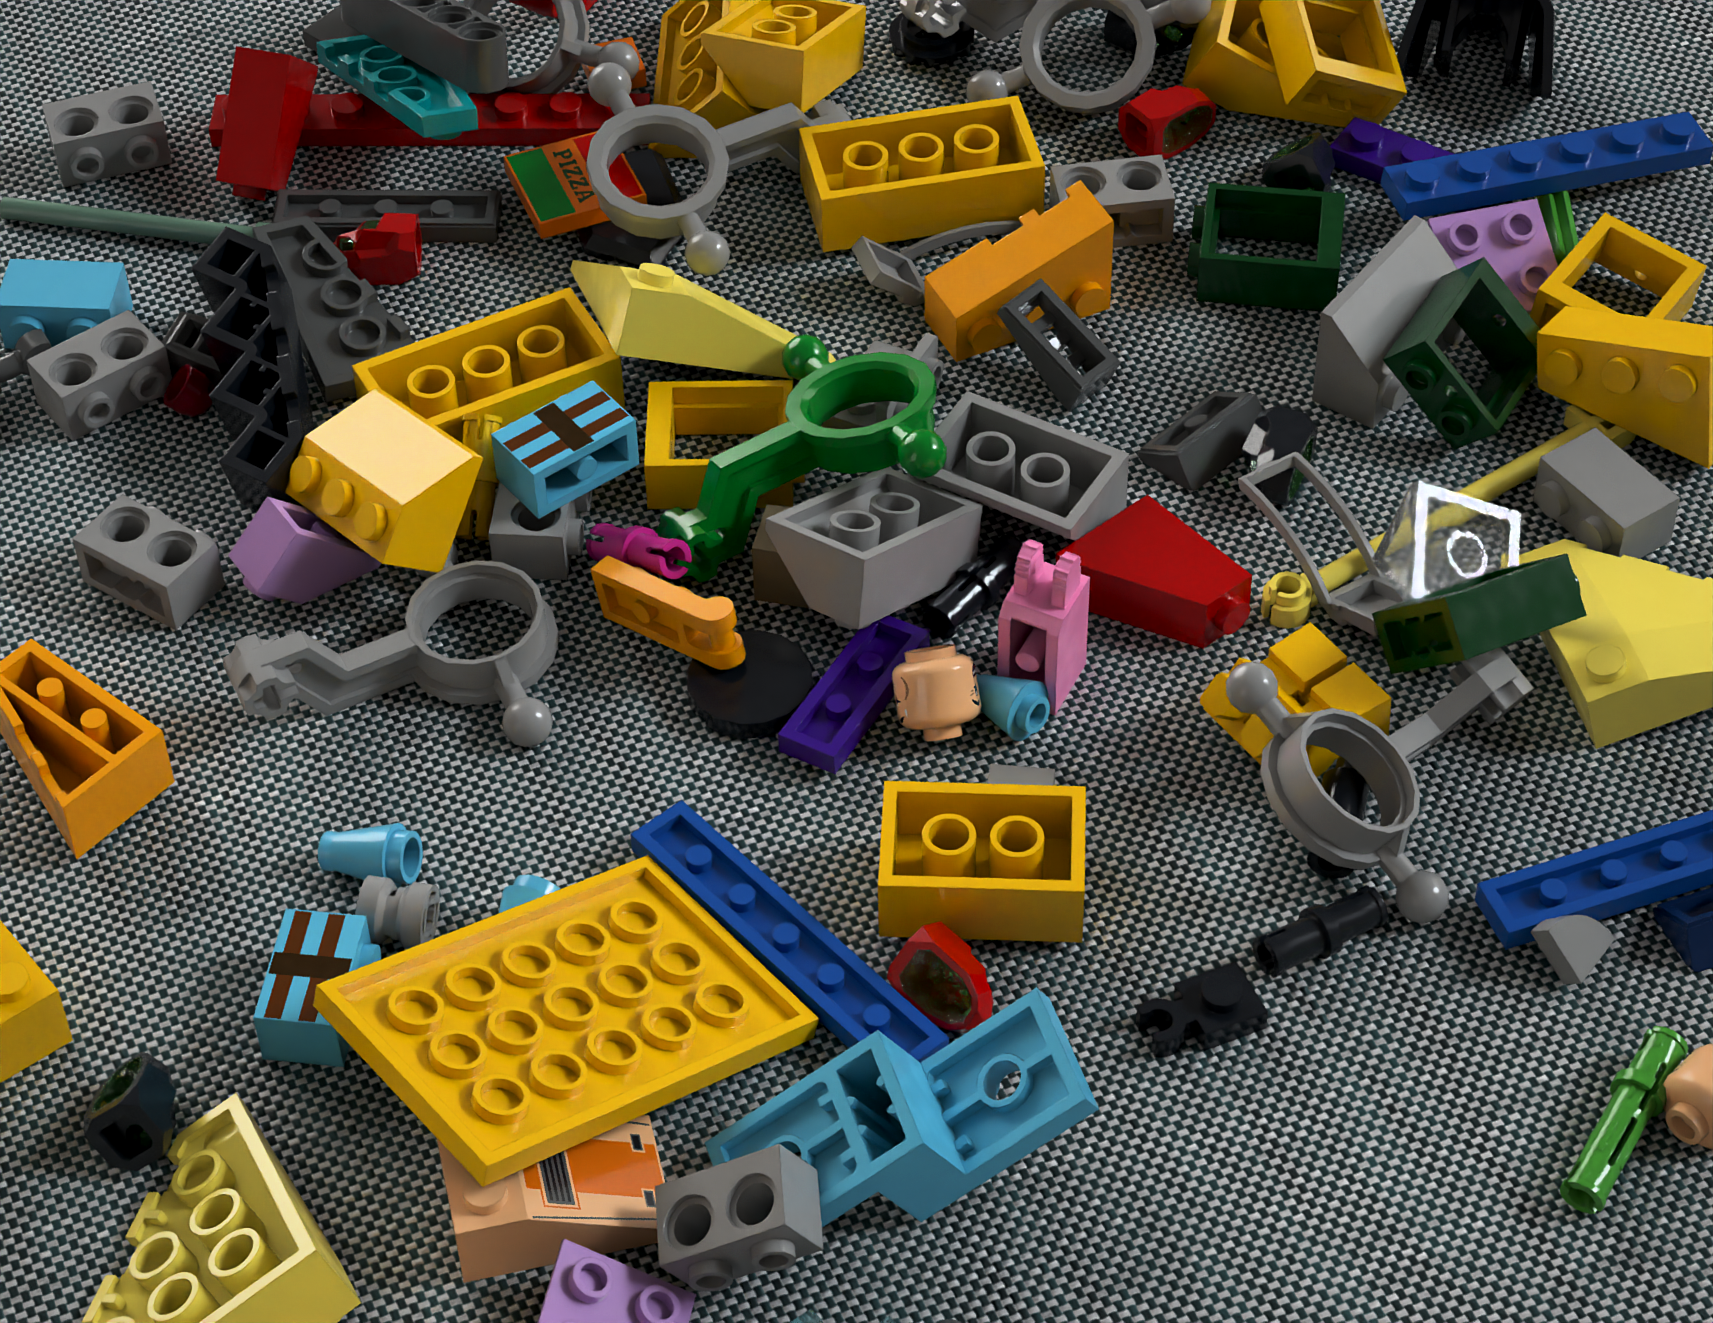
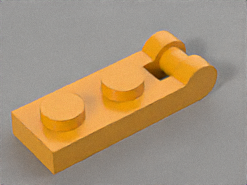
[590,555,746,670]

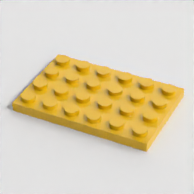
[313,855,819,1187]

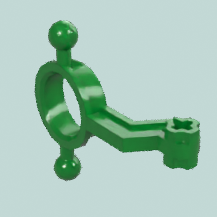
[655,334,947,583]

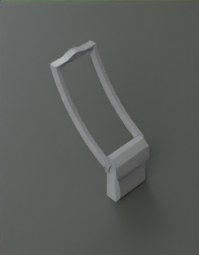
[851,220,1022,306]
[1238,452,1420,636]

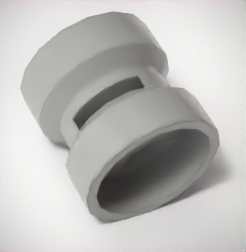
[355,875,440,949]

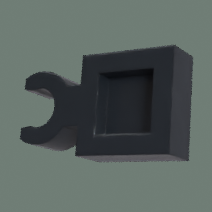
[1136,962,1268,1058]

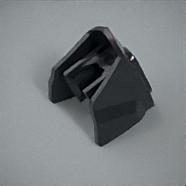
[1397,0,1556,99]

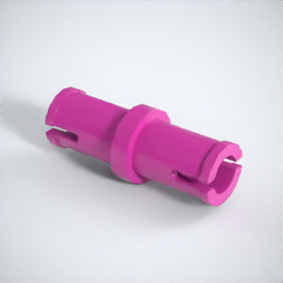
[586,523,692,580]

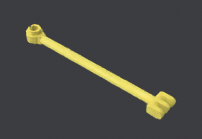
[1261,404,1636,629]

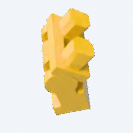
[1199,622,1392,777]

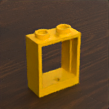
[1259,0,1407,125]
[1530,212,1707,329]
[644,380,805,509]

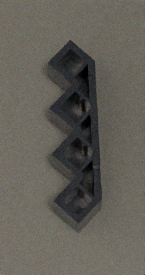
[191,226,315,511]

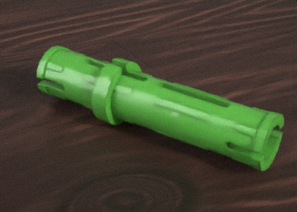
[1560,1026,1689,1214]

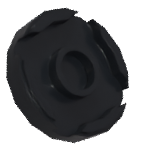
[686,630,813,739]

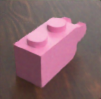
[997,539,1090,715]

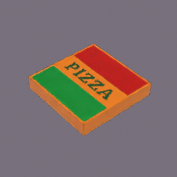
[503,131,647,239]

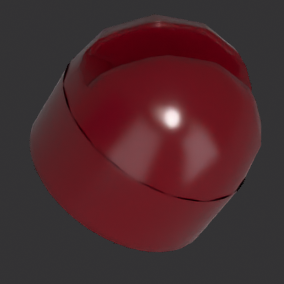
[164,364,214,417]

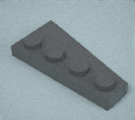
[252,215,415,403]

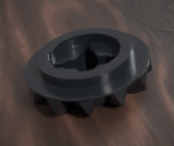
[889,13,974,68]

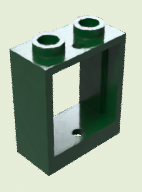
[1187,182,1346,312]
[1383,257,1541,450]
[1372,553,1587,674]

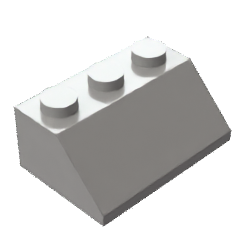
[1312,215,1466,429]
[908,391,1129,540]
[765,467,983,630]

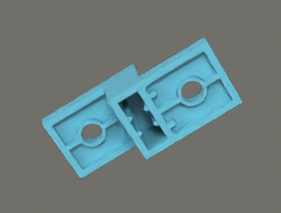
[705,987,1099,1227]

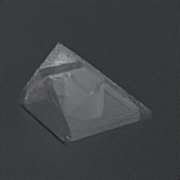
[1371,481,1521,601]

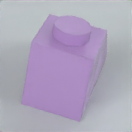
[228,497,382,604]

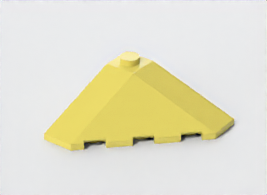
[570,260,836,379]
[1506,539,1713,749]
[82,1093,361,1323]

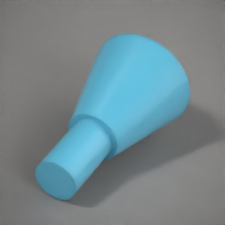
[976,674,1050,741]

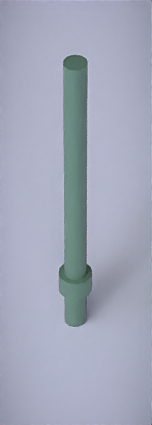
[0,196,270,244]

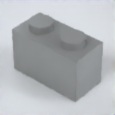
[1533,427,1680,559]

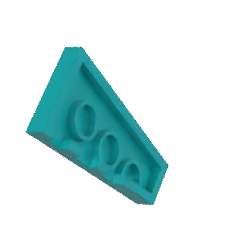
[316,35,478,140]

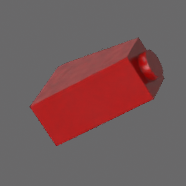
[216,46,319,201]
[1056,494,1252,649]

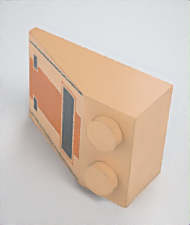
[437,1115,665,1283]

